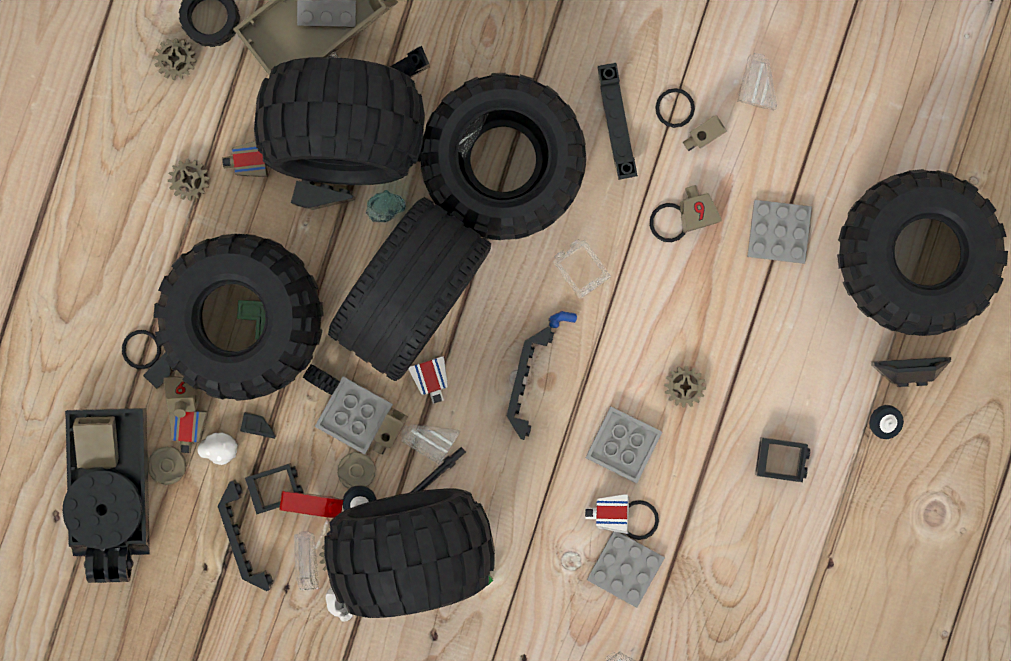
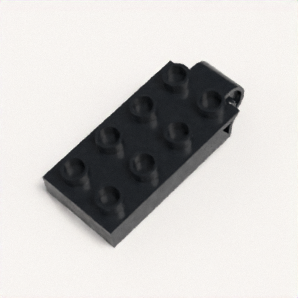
[65,408,150,583]

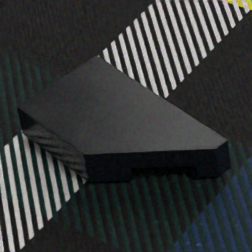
[143,352,171,389]
[240,412,276,439]

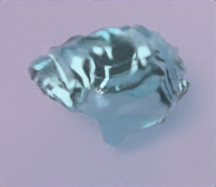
[366,190,406,223]

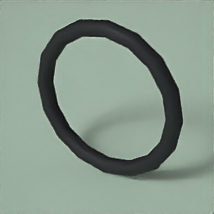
[655,88,695,128]
[649,203,686,242]
[122,330,161,369]
[626,500,659,540]

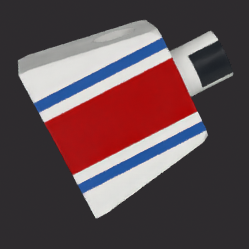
[409,356,448,404]
[585,495,629,534]

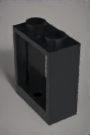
[755,437,810,483]
[245,463,304,515]

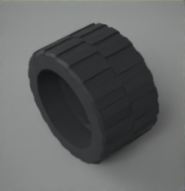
[179,0,240,47]

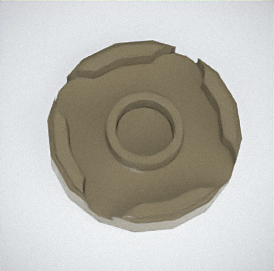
[148,446,187,485]
[337,452,376,489]

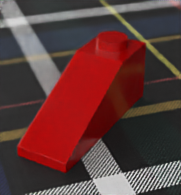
[279,491,343,518]

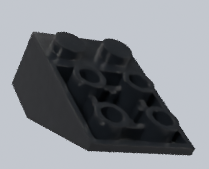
[291,179,355,210]

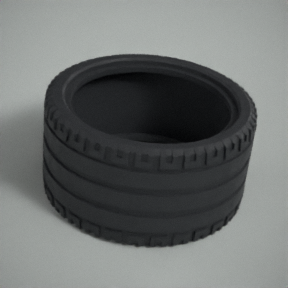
[328,197,491,381]

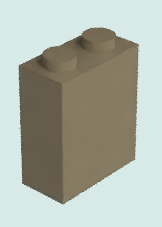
[73,417,119,470]

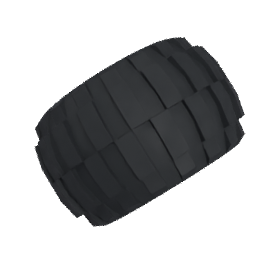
[254,57,425,185]
[420,73,587,241]
[837,169,1008,336]
[153,234,324,401]
[324,488,495,618]

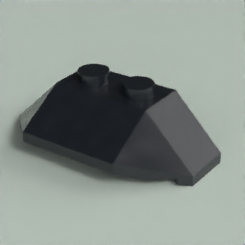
[871,357,951,387]

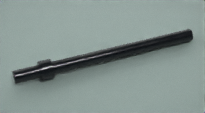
[410,447,466,493]

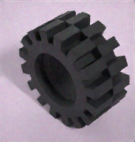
[303,364,340,395]

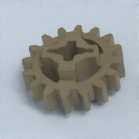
[154,38,196,80]
[168,159,210,201]
[664,366,706,408]

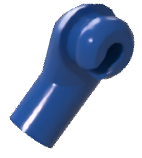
[548,311,577,328]

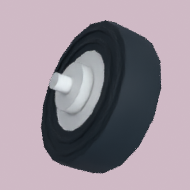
[869,405,904,439]
[342,486,376,511]

